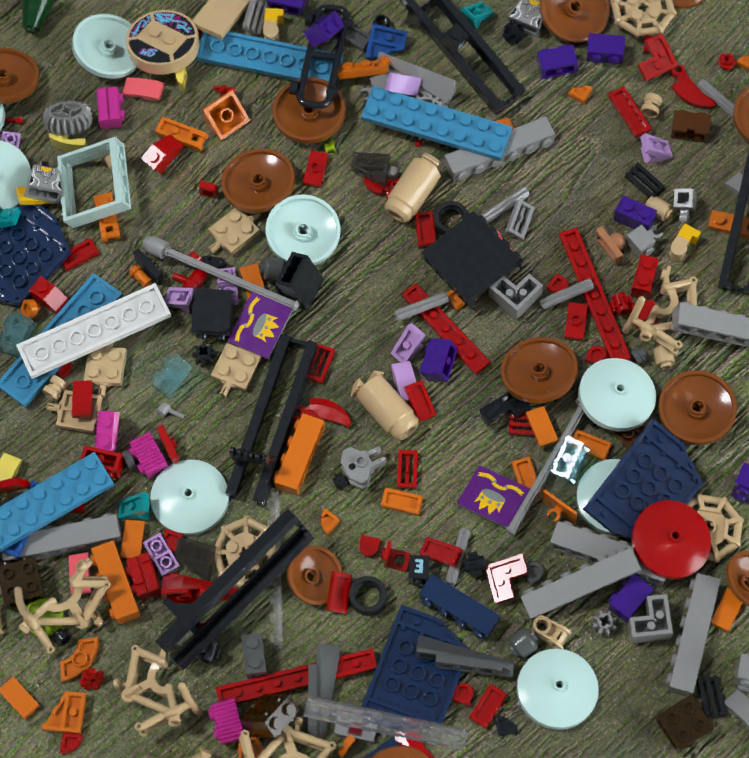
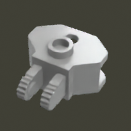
[341,447,387,489]

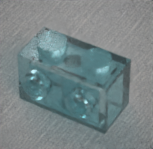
[0,312,35,358]
[151,353,193,399]
[550,436,590,484]

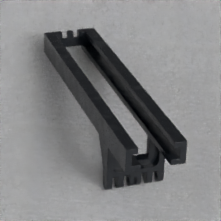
[399,0,525,116]
[717,151,749,295]
[225,334,319,508]
[155,509,314,670]

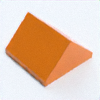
[202,90,250,140]

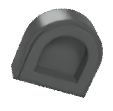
[121,450,137,473]
[524,562,544,587]

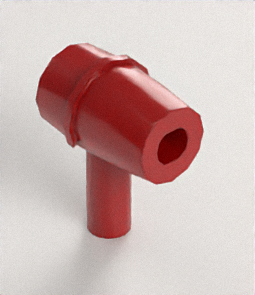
[172,269,207,289]

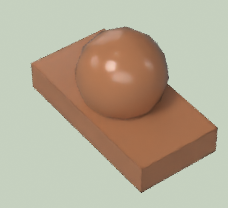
[595,226,626,266]

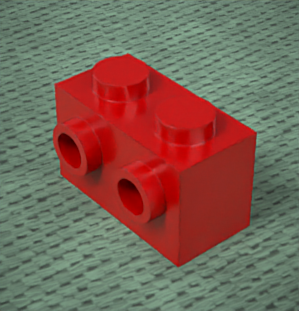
[80,445,125,480]

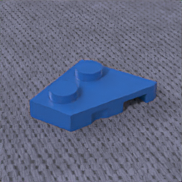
[365,24,408,59]

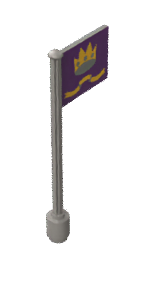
[142,235,299,360]
[456,396,585,535]

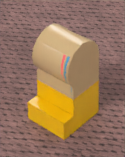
[263,8,285,42]
[669,224,701,262]

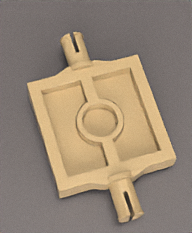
[208,208,261,256]
[83,343,127,398]
[211,343,262,397]
[46,390,103,434]

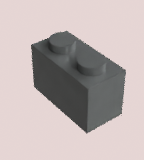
[241,632,268,679]

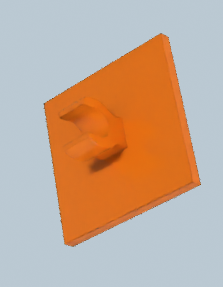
[543,490,577,525]

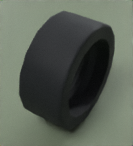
[434,201,469,235]
[349,576,387,616]

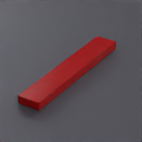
[402,283,490,376]

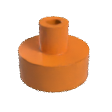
[21,299,41,318]

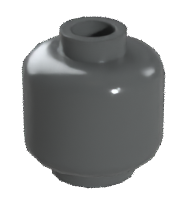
[259,257,285,282]
[508,628,538,658]

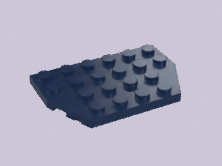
[0,204,71,307]
[582,419,703,539]
[358,605,468,730]

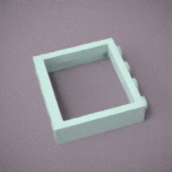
[57,137,131,228]

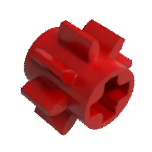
[609,292,634,316]

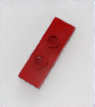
[608,86,652,139]

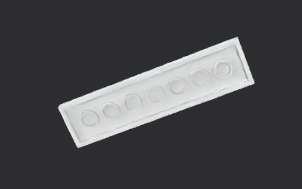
[16,283,171,379]

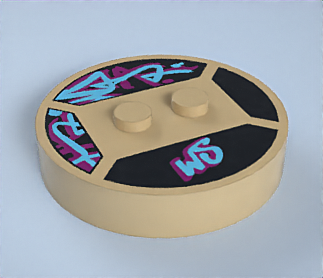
[126,10,200,75]

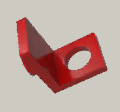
[380,541,411,572]

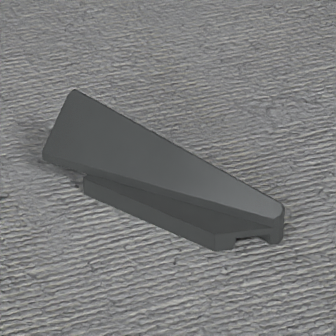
[416,636,514,678]
[308,644,341,740]

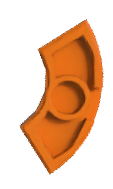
[60,637,99,683]

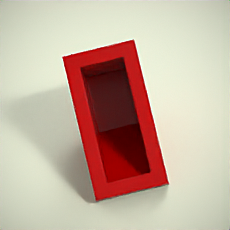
[141,134,184,174]
[29,276,69,315]

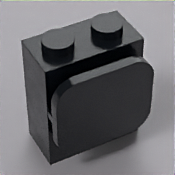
[275,252,324,311]
[191,288,235,340]

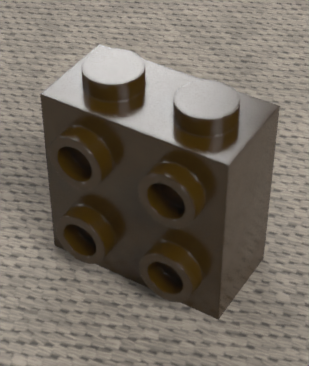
[0,556,46,610]
[240,694,300,738]
[655,694,714,754]

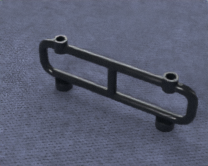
[289,4,353,109]

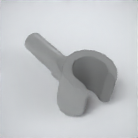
[372,166,399,180]
[157,403,185,419]

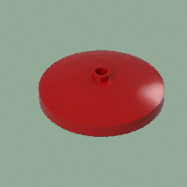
[632,500,711,579]

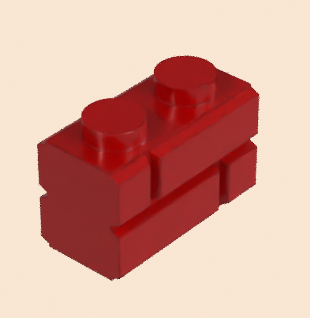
[631,254,659,300]
[125,552,161,601]

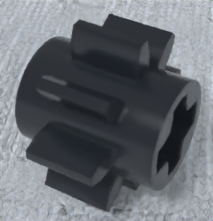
[502,21,525,44]
[192,342,216,367]
[463,551,486,577]
[199,641,223,664]

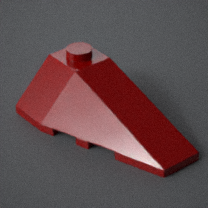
[161,573,239,604]

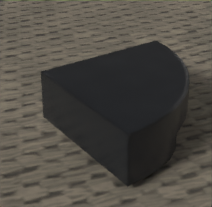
[202,255,228,269]
[494,716,518,737]

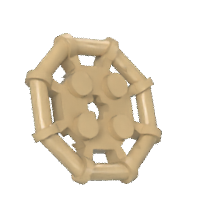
[610,0,677,38]
[672,493,744,563]
[211,515,277,588]

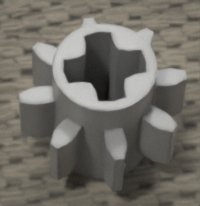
[592,611,617,636]

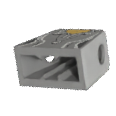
[508,0,543,38]
[24,161,63,204]

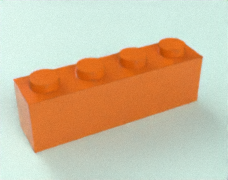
[273,413,325,496]
[90,540,141,625]

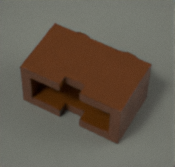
[670,110,711,143]

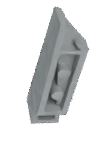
[378,52,456,105]

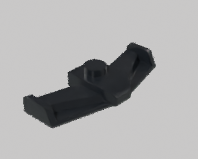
[479,392,558,427]

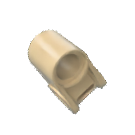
[532,616,572,649]

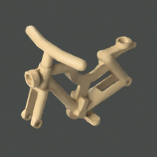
[622,266,698,355]
[14,558,111,653]
[113,645,203,737]
[239,717,336,758]

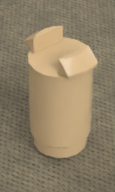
[384,153,441,223]
[350,370,419,440]

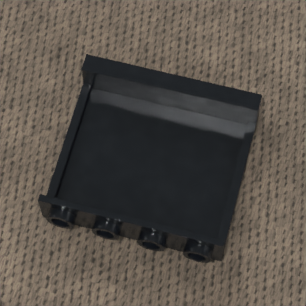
[421,211,523,309]

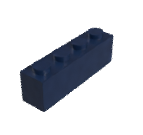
[419,574,500,640]

